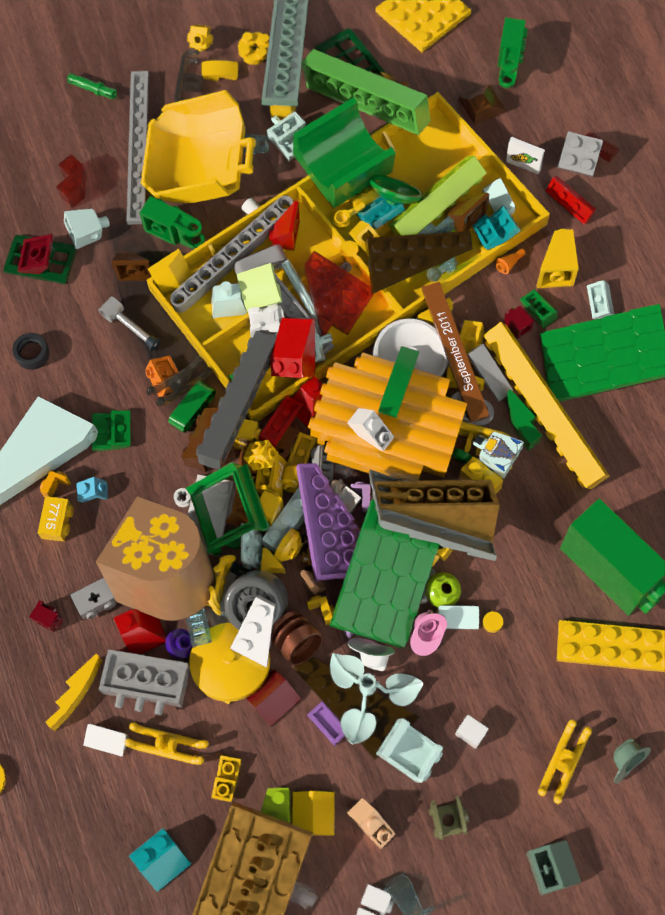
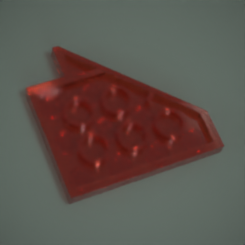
[303,251,374,336]

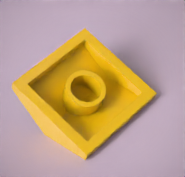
[148,249,192,294]
[292,791,335,836]

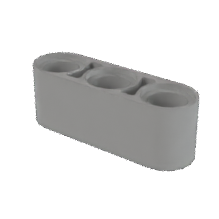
[233,245,289,274]

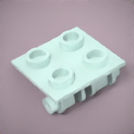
[241,523,263,570]

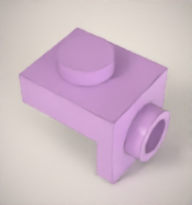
[351,482,374,513]

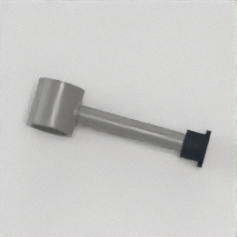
[98,296,161,351]

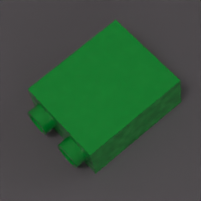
[560,498,665,616]

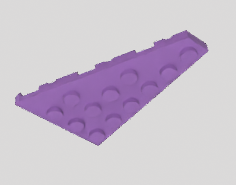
[296,463,360,581]

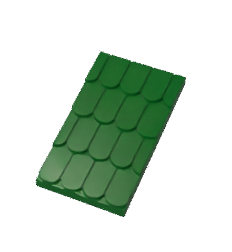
[540,304,665,402]
[329,499,439,648]

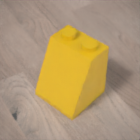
[537,229,579,288]

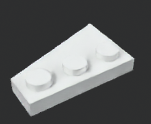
[230,595,276,667]

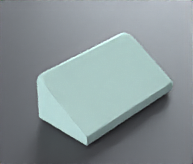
[483,178,515,214]
[587,280,614,319]
[438,606,479,629]

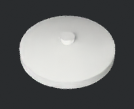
[373,319,448,377]

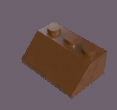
[181,407,219,473]

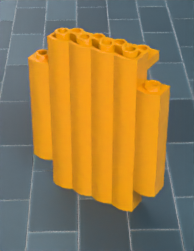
[308,352,467,481]

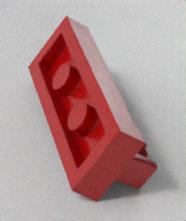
[545,176,596,225]
[259,395,303,448]

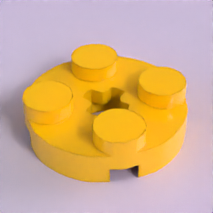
[238,32,269,65]

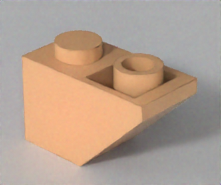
[348,798,395,849]

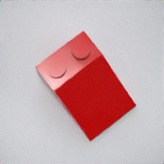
[271,318,315,378]

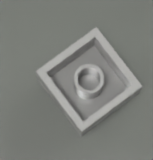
[558,132,603,177]

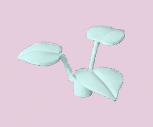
[330,653,423,744]

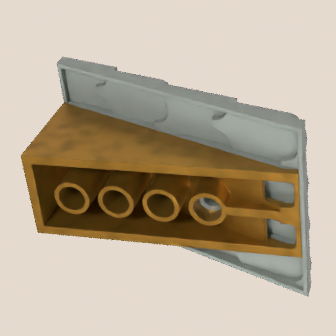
[369,470,499,561]

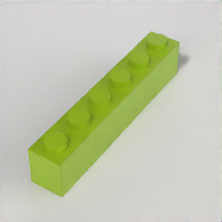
[388,156,486,236]

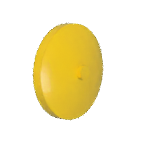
[189,622,271,702]

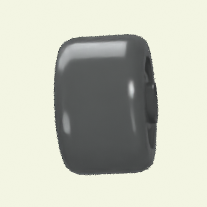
[224,570,288,630]

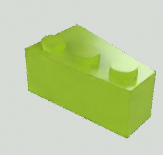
[260,788,291,824]

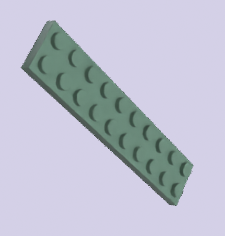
[262,0,309,106]

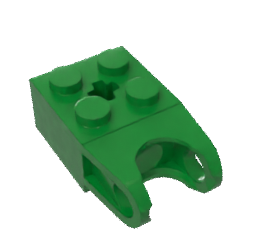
[497,17,528,88]
[139,196,205,249]

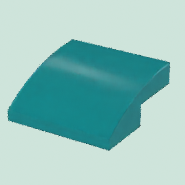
[356,196,405,229]
[472,205,521,250]

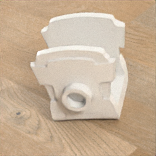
[248,304,284,338]

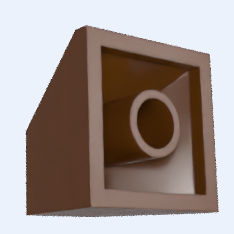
[459,84,506,125]
[447,192,490,232]
[112,252,152,281]

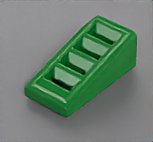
[520,289,558,329]

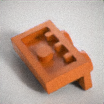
[146,355,185,399]

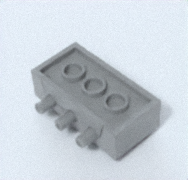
[99,649,190,715]

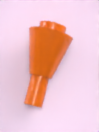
[496,248,526,274]

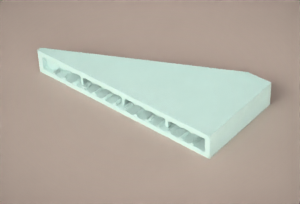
[0,397,98,505]

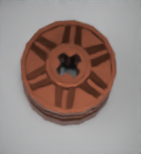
[271,610,323,666]

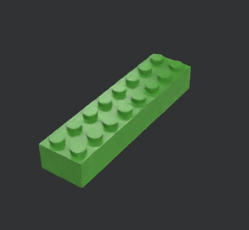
[302,49,431,135]

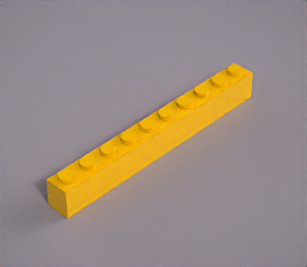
[483,322,610,489]

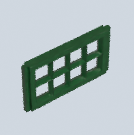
[315,28,386,74]

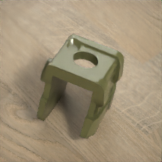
[429,796,469,839]

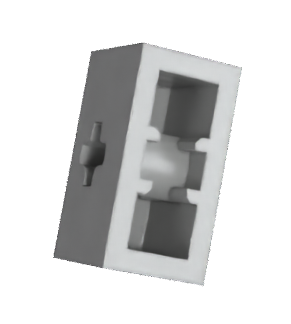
[70,578,118,620]

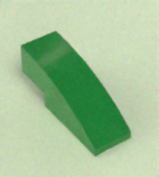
[506,389,542,451]

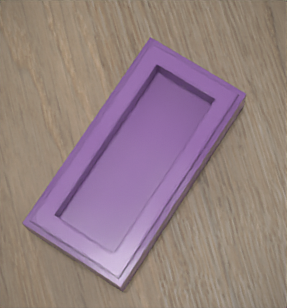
[307,701,345,746]

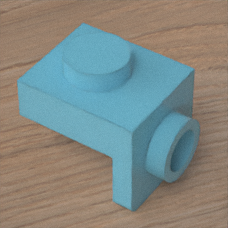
[77,477,108,503]

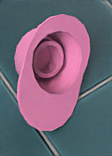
[410,610,447,656]

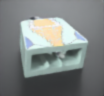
[473,432,524,478]

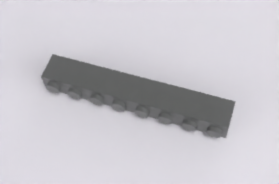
[196,331,276,470]

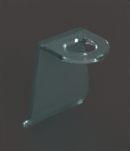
[384,874,435,915]

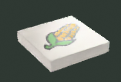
[506,137,545,174]

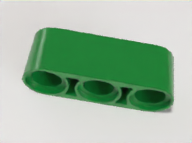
[168,380,216,433]

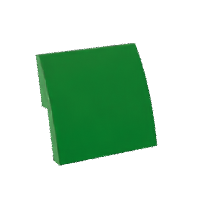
[92,410,130,451]

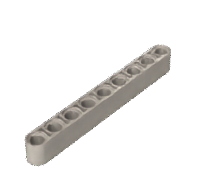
[171,196,293,313]

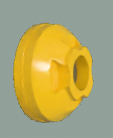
[274,528,303,562]

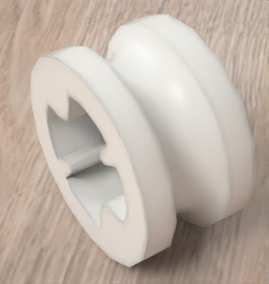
[174,488,191,507]

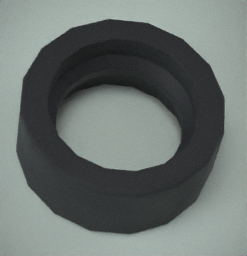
[12,333,50,370]

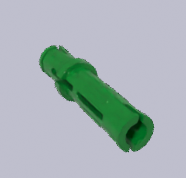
[67,73,117,100]

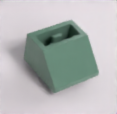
[526,840,581,896]

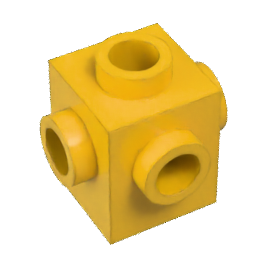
[187,24,213,51]
[243,440,278,471]

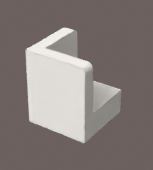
[455,715,488,749]

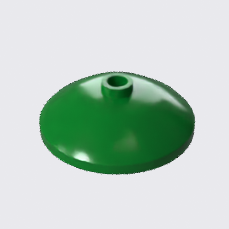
[370,175,423,205]

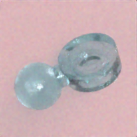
[427,257,458,282]

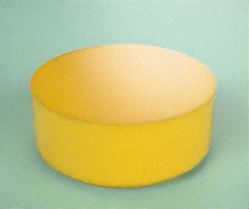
[483,612,503,633]

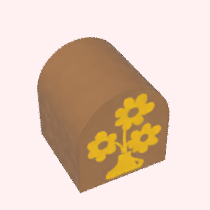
[96,496,216,621]

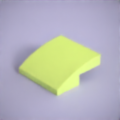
[237,263,282,312]

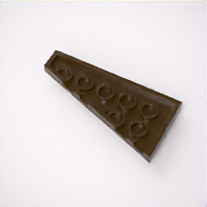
[365,231,473,294]
[293,657,420,760]

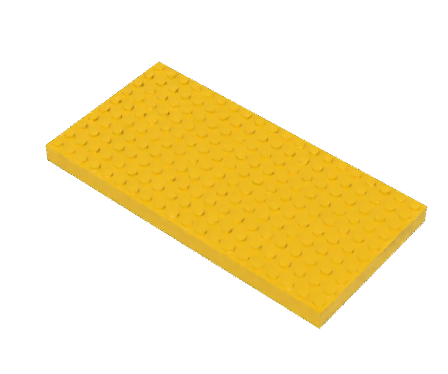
[147,92,550,422]

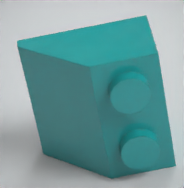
[129,828,191,892]

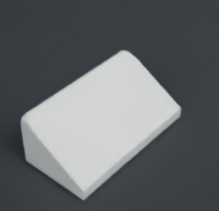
[84,724,129,757]

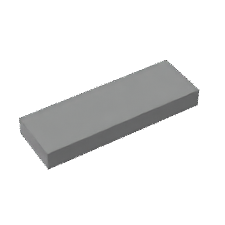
[467,344,513,402]

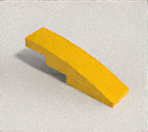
[45,654,102,731]

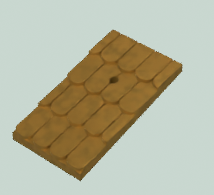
[192,801,313,915]

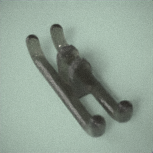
[174,49,204,102]
[146,356,212,407]

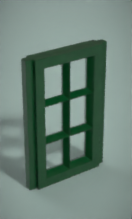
[3,234,77,285]

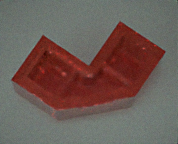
[56,154,87,208]

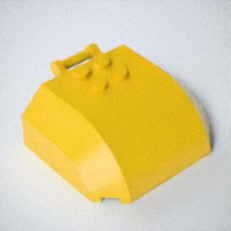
[141,90,256,203]

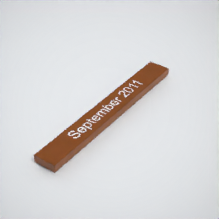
[421,282,489,423]

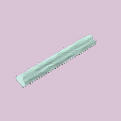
[281,259,326,328]

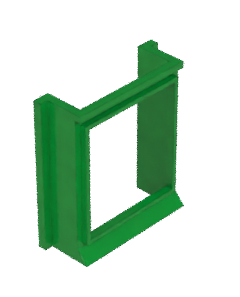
[185,462,270,556]

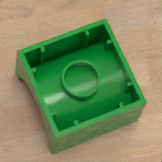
[293,97,396,209]

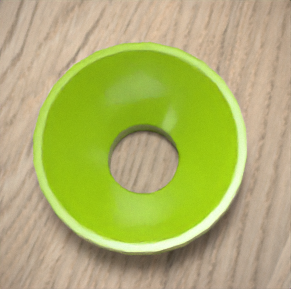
[425,572,461,608]

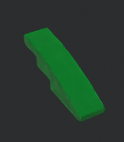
[378,346,419,418]

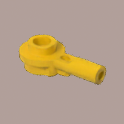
[333,202,366,228]

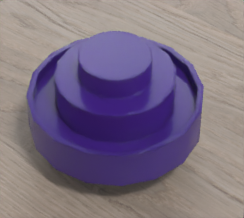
[166,628,194,659]

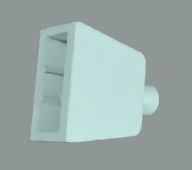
[64,209,109,249]
[211,282,248,318]

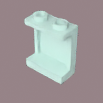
[376,719,443,783]

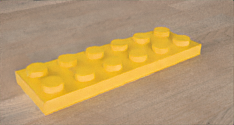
[556,620,665,672]

